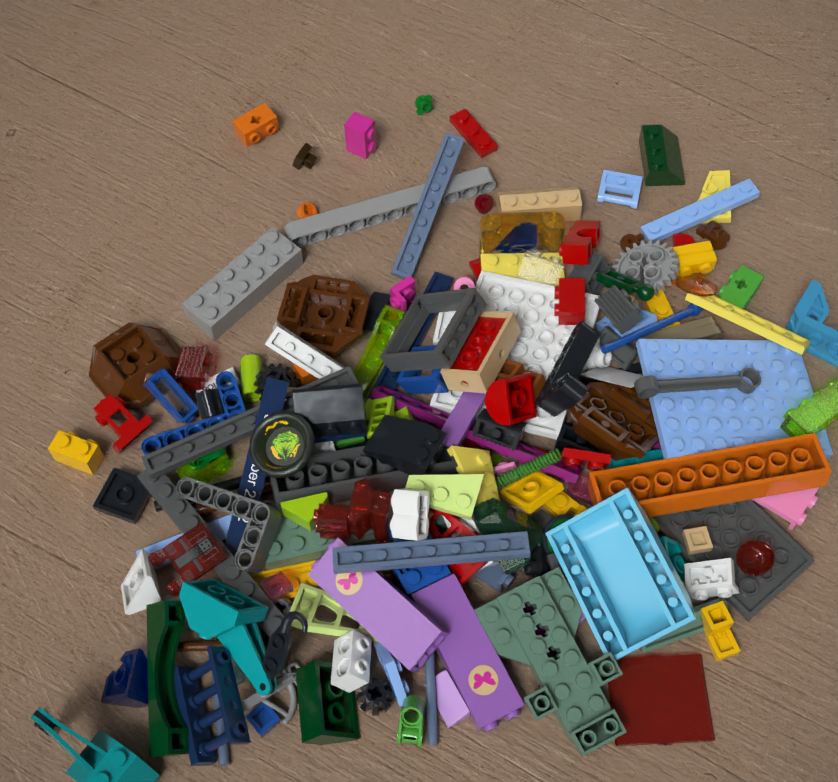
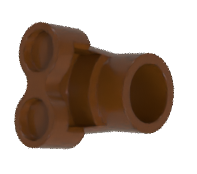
[696,220,730,250]

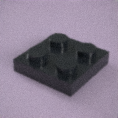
[93,468,151,524]

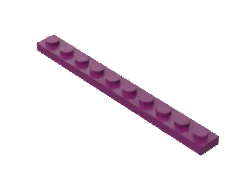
[371,385,584,484]

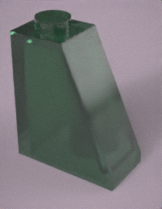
[473,498,545,575]

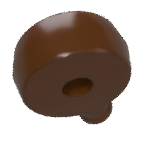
[620,233,644,252]

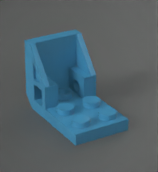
[786,280,838,368]

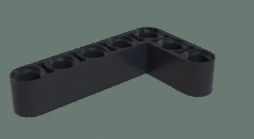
[535,321,600,417]

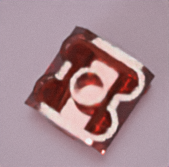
[348,478,393,543]

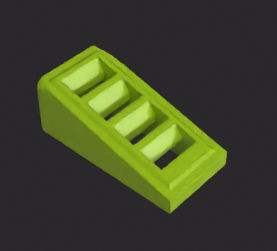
[367,396,395,439]

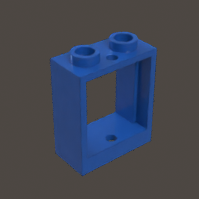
[396,345,449,394]

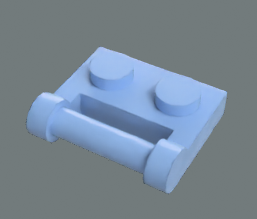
[597,170,643,209]

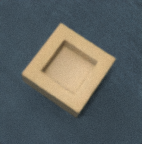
[682,526,713,555]

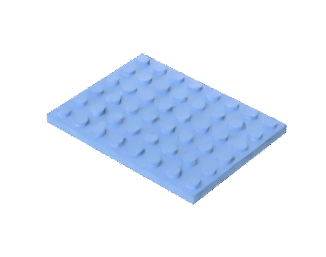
[636,339,833,459]

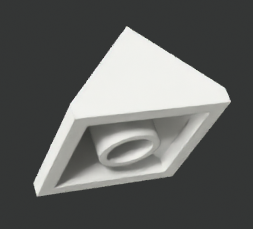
[121,549,162,615]

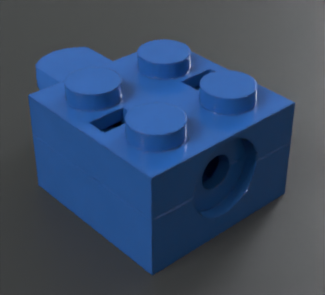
[390,529,451,599]

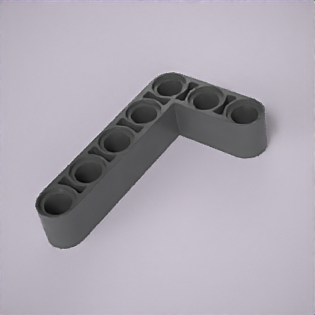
[176,477,281,573]

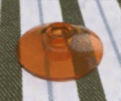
[676,273,718,297]

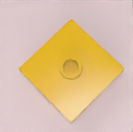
[499,469,564,514]

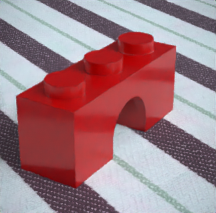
[559,220,601,265]

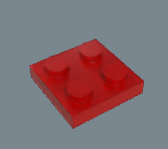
[560,447,611,471]

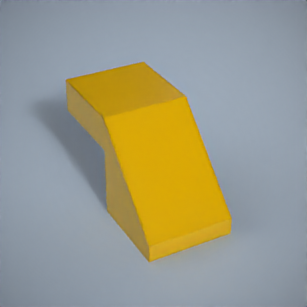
[700,601,741,662]

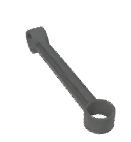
[634,368,761,399]

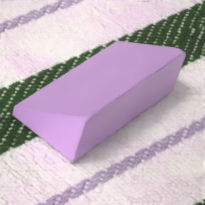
[424,670,470,728]

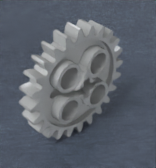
[612,239,680,299]

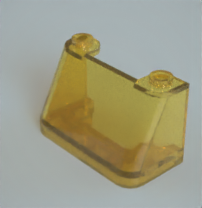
[478,211,565,258]

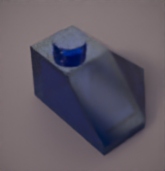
[496,223,538,253]
[100,648,148,708]

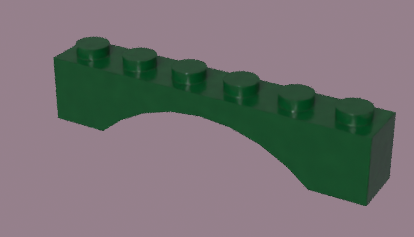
[146,600,189,758]

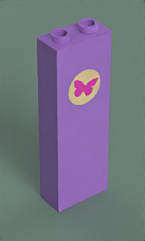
[308,538,449,672]
[411,574,524,733]

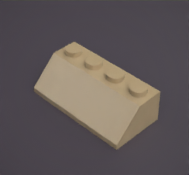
[496,186,582,226]

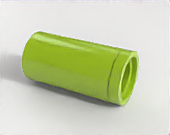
[240,354,262,403]

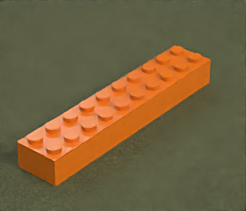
[588,433,832,518]

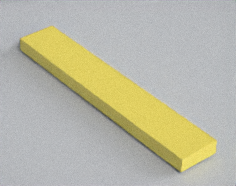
[685,287,811,355]

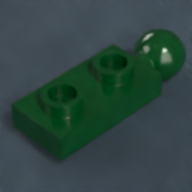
[596,269,655,301]

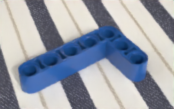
[141,371,246,456]

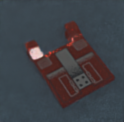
[148,522,228,597]

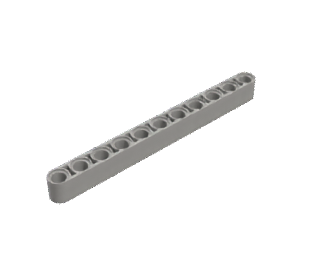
[284,167,496,248]

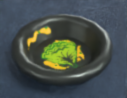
[249,411,315,478]

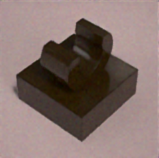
[292,143,317,170]

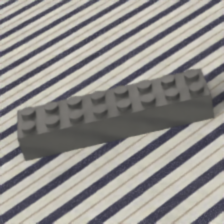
[270,446,458,515]

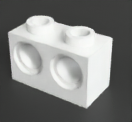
[330,630,372,693]

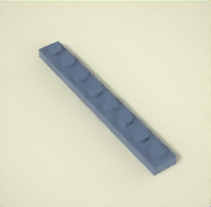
[391,132,465,280]
[332,531,530,574]

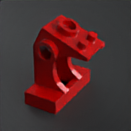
[93,394,153,454]

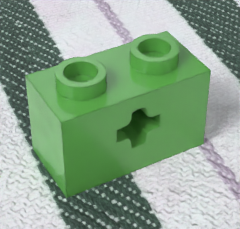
[718,265,764,310]

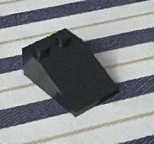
[363,415,447,475]

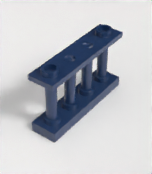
[174,645,251,766]

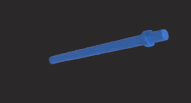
[601,303,705,354]

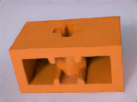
[232,103,279,147]

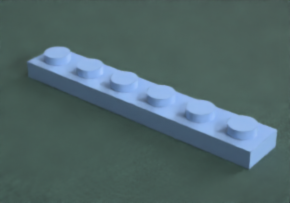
[641,178,760,244]

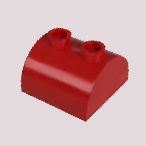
[484,372,537,425]

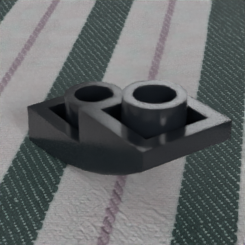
[363,291,391,334]

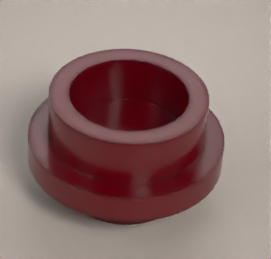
[474,194,493,214]

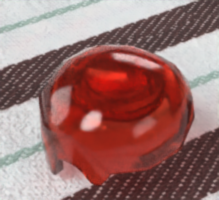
[736,540,775,577]

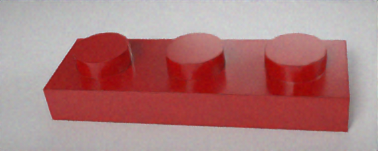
[449,108,498,159]

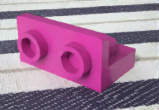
[389,276,416,322]

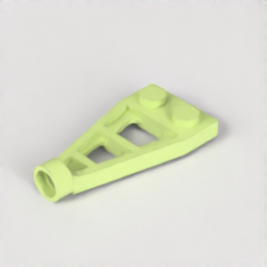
[290,583,379,643]

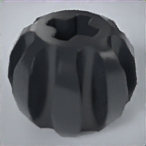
[357,678,394,716]

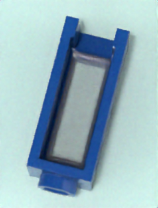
[142,369,199,423]

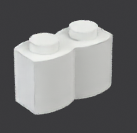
[390,488,430,541]

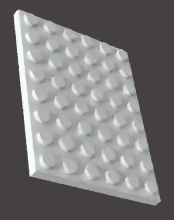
[430,271,600,440]

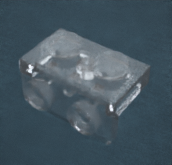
[517,249,565,286]

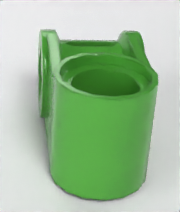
[397,695,425,747]

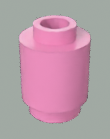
[454,275,475,290]

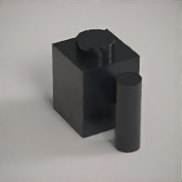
[195,388,224,420]

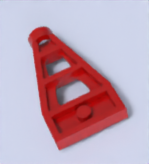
[429,508,489,586]

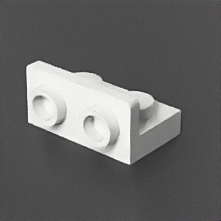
[684,558,739,601]

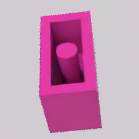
[344,112,377,159]

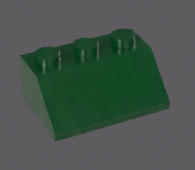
[639,125,685,186]
[296,660,360,745]

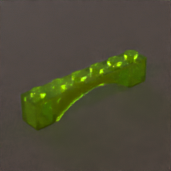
[353,305,405,399]

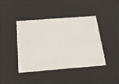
[580,367,644,388]

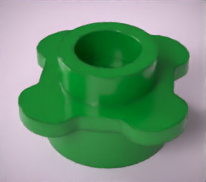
[415,95,434,115]

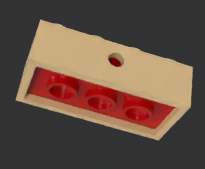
[440,311,521,394]

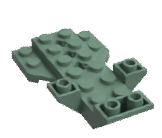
[474,567,627,756]

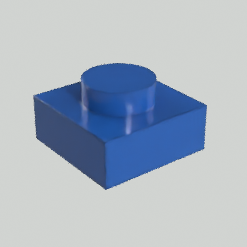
[245,702,281,738]

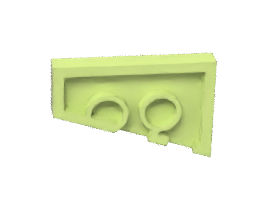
[405,474,484,520]

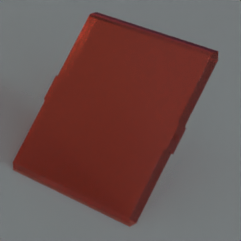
[608,654,715,746]

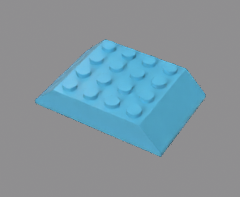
[545,487,697,661]

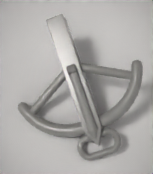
[241,662,300,724]

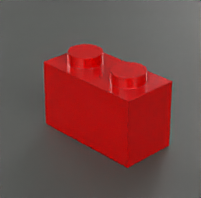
[554,278,585,325]

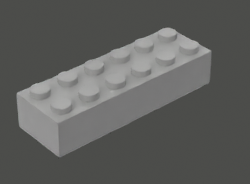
[182,227,304,341]

